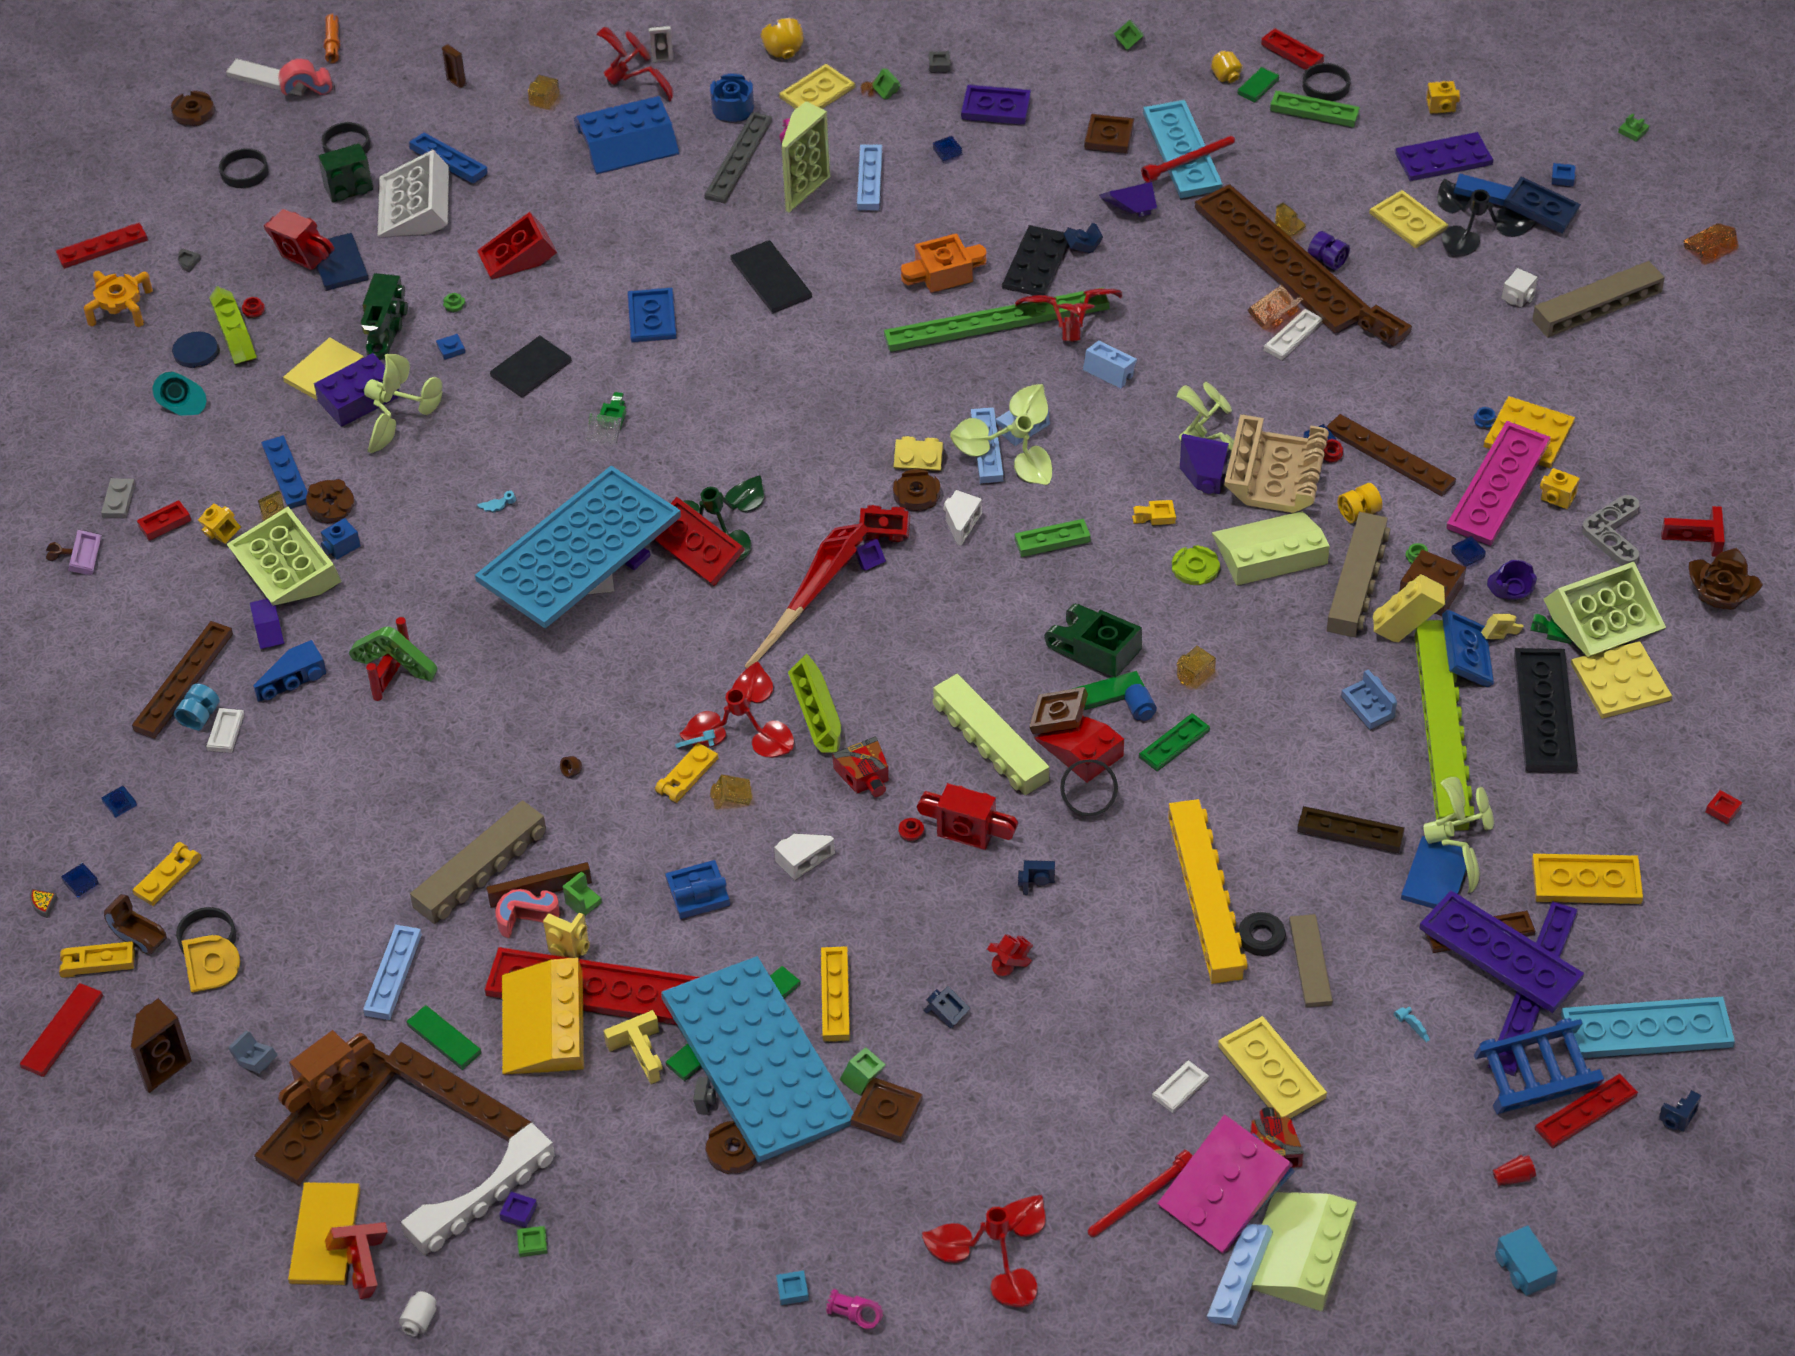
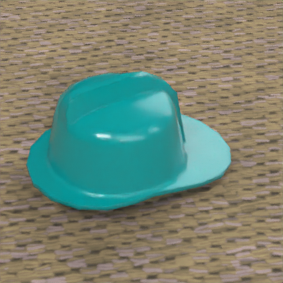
[152,372,207,416]

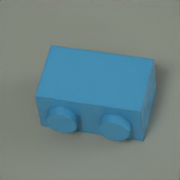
[1495,1225,1558,1296]

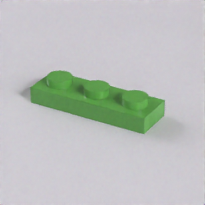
[1015,519,1091,557]

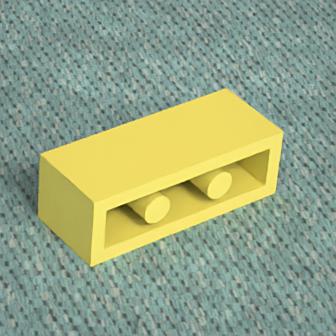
[1373,574,1445,642]

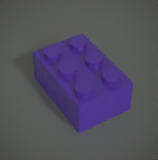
[314,353,400,427]

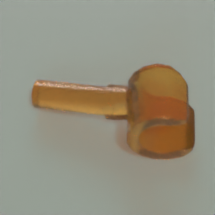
[860,78,876,97]

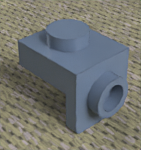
[229,1031,277,1073]

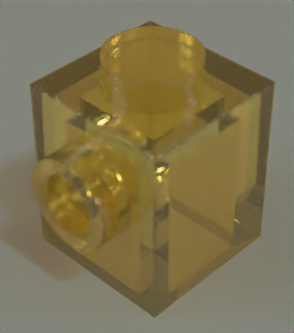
[528,75,560,110]
[1176,645,1216,689]

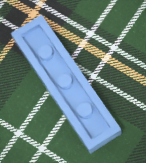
[857,145,882,210]
[971,407,1003,483]
[363,925,422,1020]
[1207,1224,1273,1325]

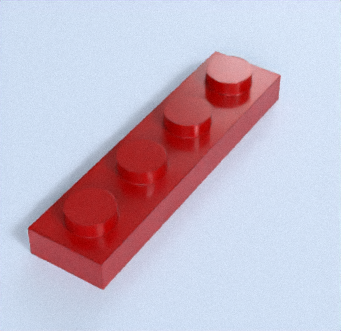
[55,222,148,269]

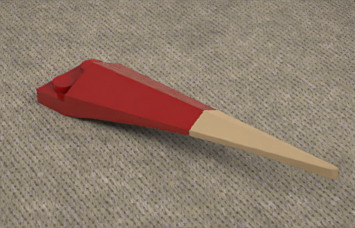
[745,523,869,669]

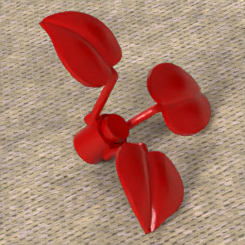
[597,27,673,102]
[1015,288,1122,341]
[679,661,794,758]
[922,1195,1046,1307]

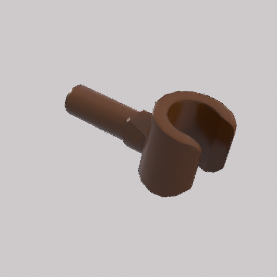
[46,542,73,561]

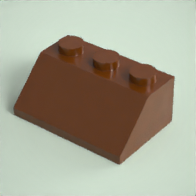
[131,998,192,1093]

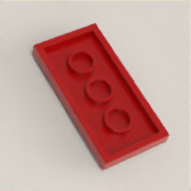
[654,496,745,586]

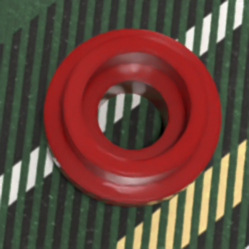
[242,297,265,317]
[1323,439,1343,462]
[898,818,924,841]

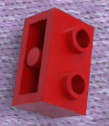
[859,505,911,542]

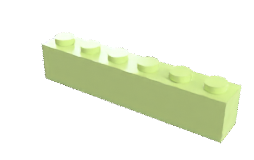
[932,674,1049,795]

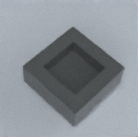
[929,51,951,72]
[693,1077,716,1115]

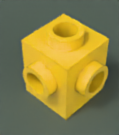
[1426,81,1460,113]
[1540,468,1580,510]
[198,503,241,544]

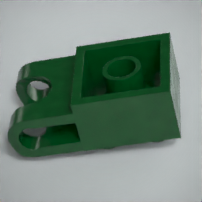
[361,273,408,360]
[1044,603,1142,678]

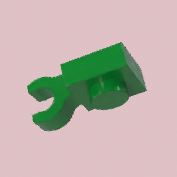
[597,392,627,430]
[1530,614,1572,644]

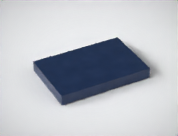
[1502,177,1581,234]
[317,232,369,291]

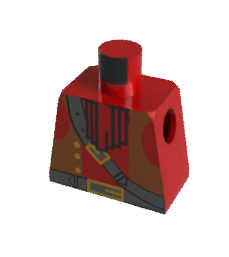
[832,736,889,797]
[1250,1107,1304,1168]

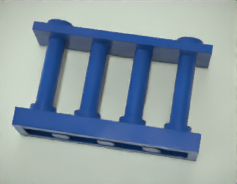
[1474,1018,1604,1114]

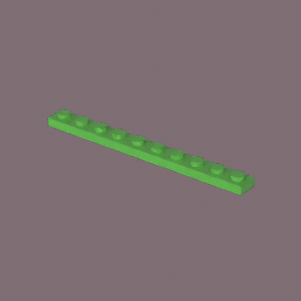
[884,287,1110,352]

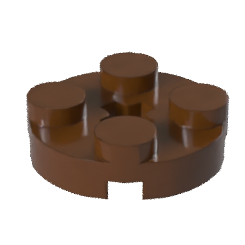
[171,91,215,126]
[893,469,940,510]
[306,479,354,524]
[705,1121,757,1174]

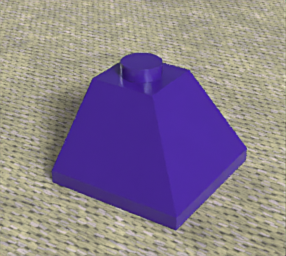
[1099,182,1157,217]
[1180,434,1229,494]

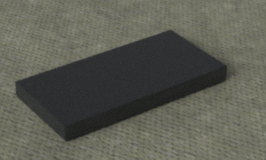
[730,240,812,314]

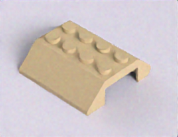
[1224,414,1329,513]

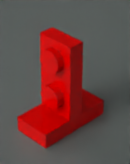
[1661,506,1725,557]
[325,1222,388,1299]

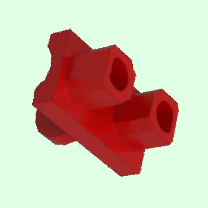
[987,934,1033,976]

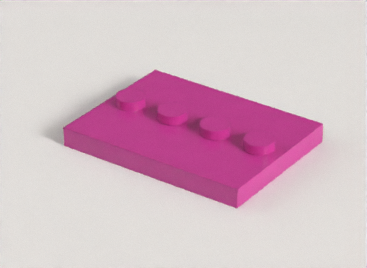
[1157,1114,1292,1254]

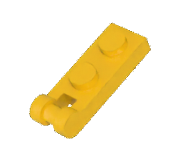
[655,743,719,803]
[132,842,201,906]
[59,941,135,978]

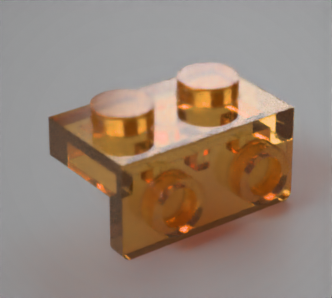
[1247,284,1303,330]

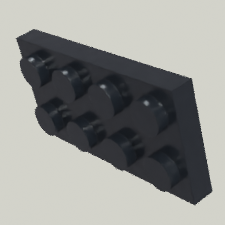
[1002,225,1069,296]

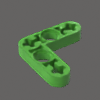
[349,626,438,682]

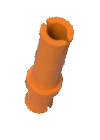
[324,14,340,63]

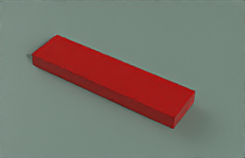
[19,983,103,1077]
[1535,1073,1638,1149]

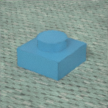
[776,1270,809,1305]

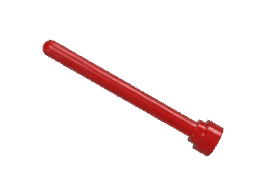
[1141,136,1235,183]
[1088,1150,1193,1237]

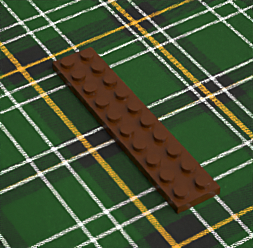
[1194,184,1371,333]

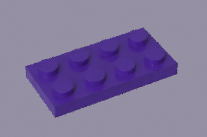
[1395,132,1493,181]

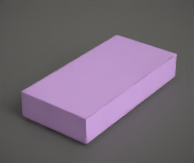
[68,530,101,575]

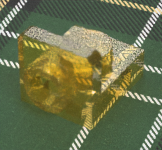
[710,774,752,809]

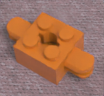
[901,233,987,293]

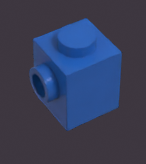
[321,518,361,560]

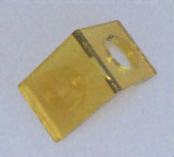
[258,490,285,521]

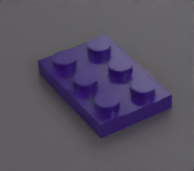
[961,85,1031,125]

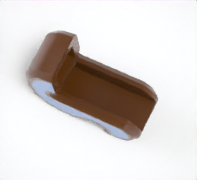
[104,894,167,954]

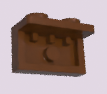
[1358,305,1412,346]

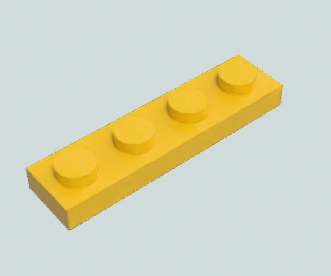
[821,946,850,1042]

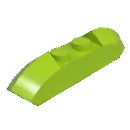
[209,286,257,364]
[788,653,841,753]

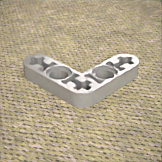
[1582,495,1639,566]

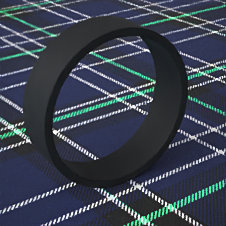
[1302,63,1350,102]
[322,122,371,154]
[219,148,268,189]
[1060,759,1118,816]
[176,907,236,954]

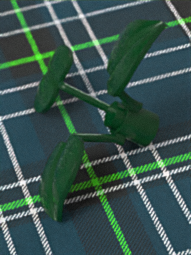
[683,475,765,563]

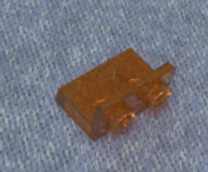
[1683,223,1739,265]

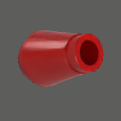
[1492,1155,1536,1186]

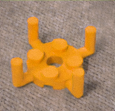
[83,271,153,327]

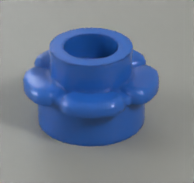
[1473,407,1497,428]

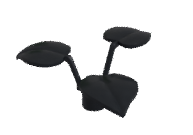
[1437,178,1536,256]

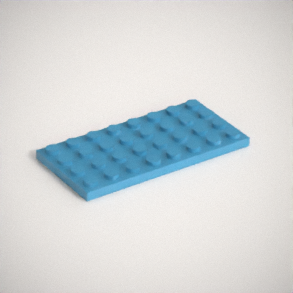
[475,466,681,629]
[661,956,854,1163]

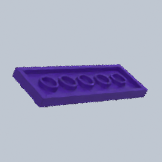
[1419,890,1584,1013]

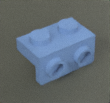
[1341,669,1397,729]

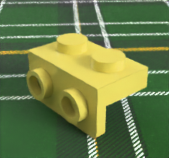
[894,436,944,471]
[543,913,590,958]

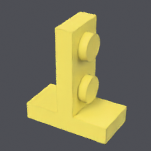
[603,1010,663,1084]

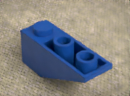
[253,640,327,702]

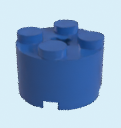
[710,73,754,122]

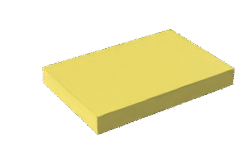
[779,64,855,109]
[1369,190,1448,248]
[283,338,364,400]

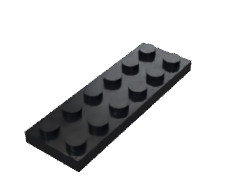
[1514,648,1578,772]

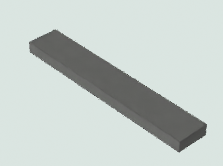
[704,112,772,204]

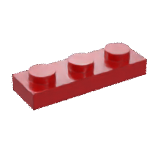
[1261,28,1324,70]

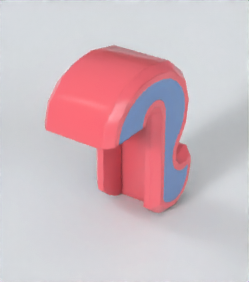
[278,58,333,95]
[495,889,560,938]

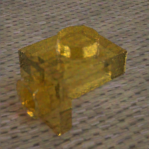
[1275,202,1306,237]

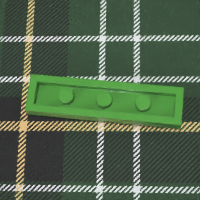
[1270,91,1360,127]

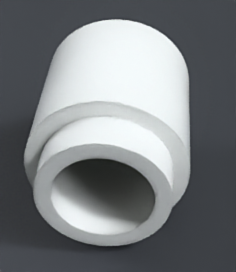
[399,1291,437,1336]

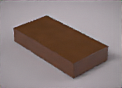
[442,44,466,88]

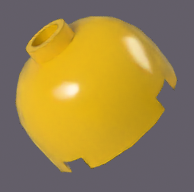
[760,18,804,59]

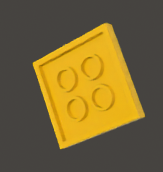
[1483,396,1575,468]

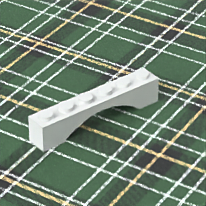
[401,1122,555,1256]

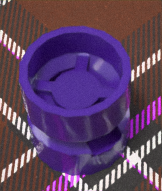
[1308,231,1350,271]

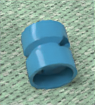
[174,684,220,731]

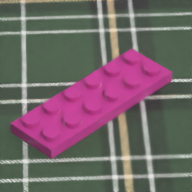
[1446,421,1551,546]

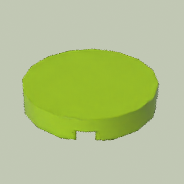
[1172,545,1220,585]

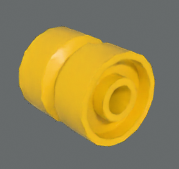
[1337,482,1383,524]

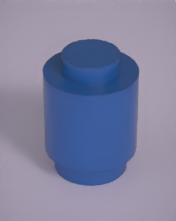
[1125,684,1157,721]

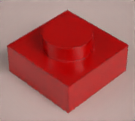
[1705,790,1743,824]

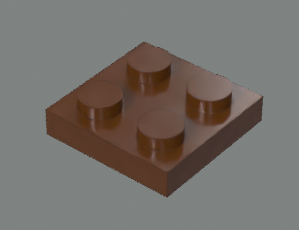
[1084,114,1134,153]
[1029,687,1088,734]
[850,1078,923,1143]

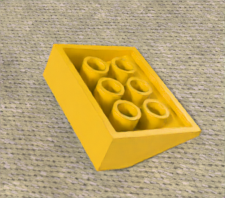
[502,958,584,1075]

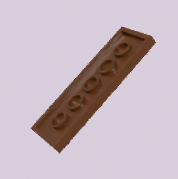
[254,1048,396,1186]

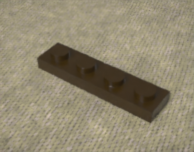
[1297,806,1405,854]

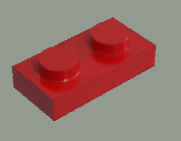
[137,500,192,541]

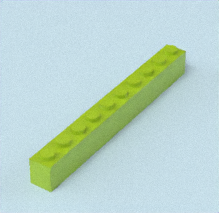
[1414,620,1474,831]

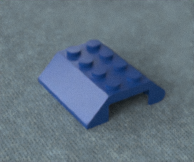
[574,96,679,175]

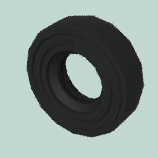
[1238,912,1286,956]

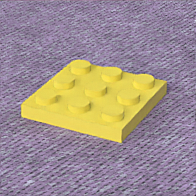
[1571,641,1672,719]

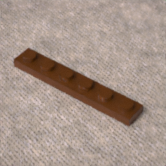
[1326,414,1456,497]
[132,621,233,739]
[384,1042,533,1142]

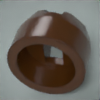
[560,756,582,777]

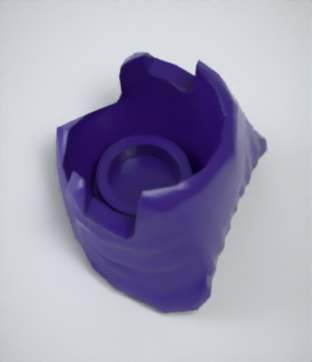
[1487,560,1537,600]

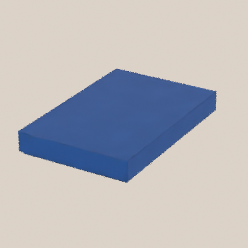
[628,288,677,343]
[1442,609,1494,687]
[1401,836,1467,909]

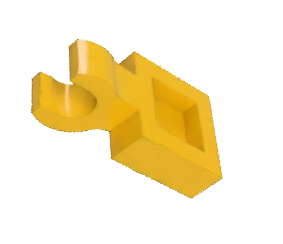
[1132,500,1176,525]

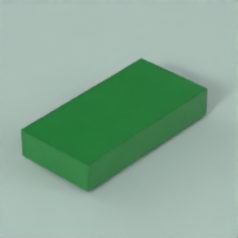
[1237,67,1279,103]

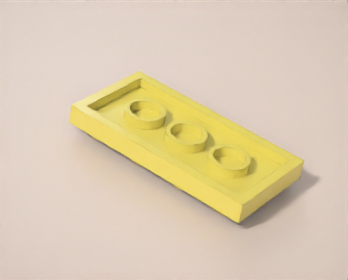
[1218,1016,1327,1119]

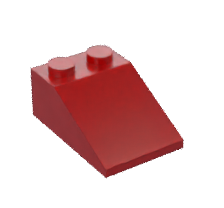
[477,212,557,279]
[1035,715,1124,783]

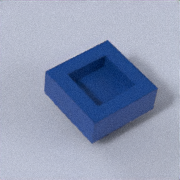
[1551,163,1576,186]
[436,334,466,360]

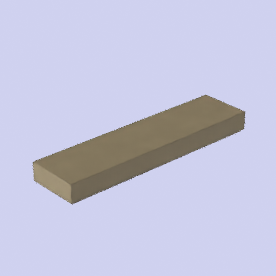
[1289,914,1332,1008]

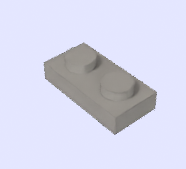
[101,478,135,518]

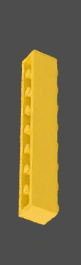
[1168,799,1247,984]

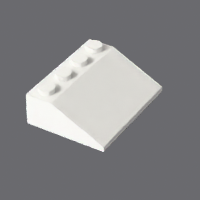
[378,150,449,237]

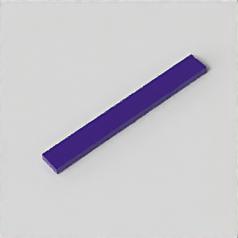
[1488,901,1578,1076]

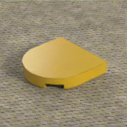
[182,935,240,993]

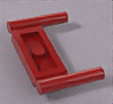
[366,617,410,701]

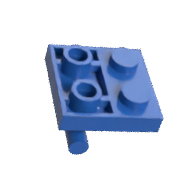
[665,860,730,919]

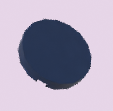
[172,331,218,368]

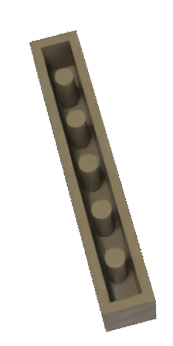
[1532,261,1665,338]
[1327,512,1391,638]
[410,800,546,924]

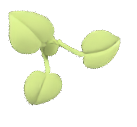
[364,354,443,453]
[1177,382,1234,451]
[950,384,1052,485]
[1424,777,1494,893]

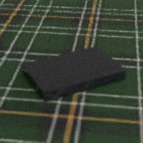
[490,335,572,398]

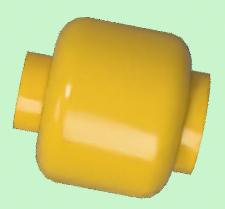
[1211,51,1243,83]

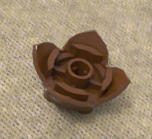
[1688,548,1763,610]

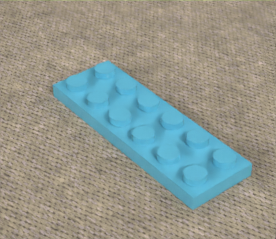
[1143,100,1223,198]
[1561,997,1735,1059]

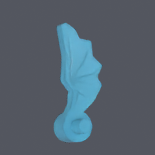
[477,491,516,513]
[675,729,716,748]
[1394,1007,1430,1042]

